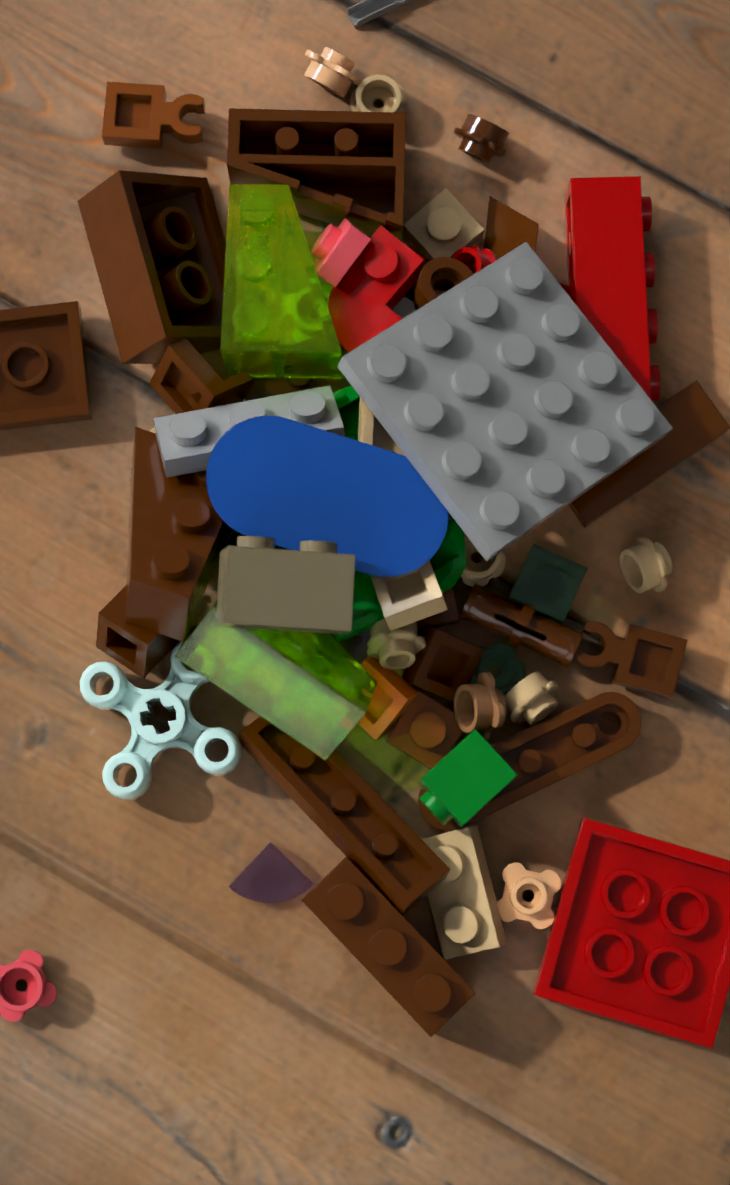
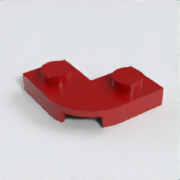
[328,226,426,353]

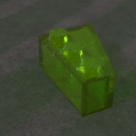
[174,585,377,760]

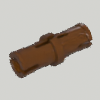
[459,584,583,667]

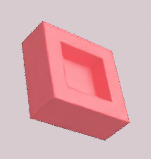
[310,218,371,287]

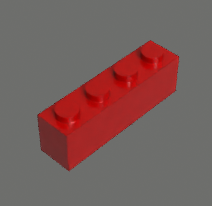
[565,176,661,401]

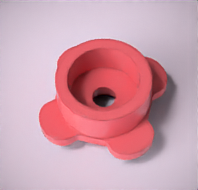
[0,950,57,1022]

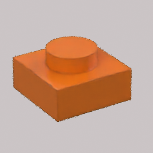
[333,656,419,741]

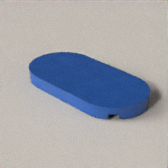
[206,416,449,577]

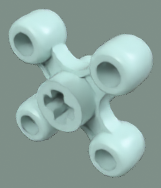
[80,637,242,800]

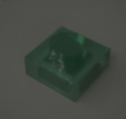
[508,543,588,624]

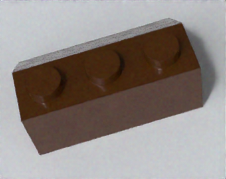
[78,170,253,364]

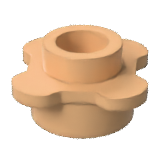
[304,47,362,98]
[497,862,561,929]

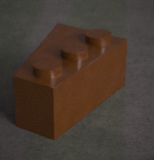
[227,108,406,241]
[125,427,232,642]

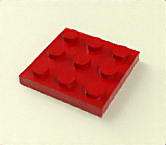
[533,818,730,1049]

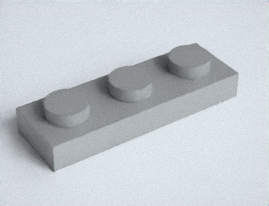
[153,385,344,478]

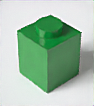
[419,729,517,827]

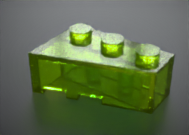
[220,184,346,379]

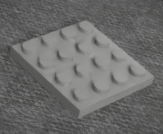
[337,242,673,562]

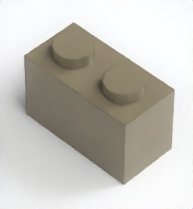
[216,536,355,635]

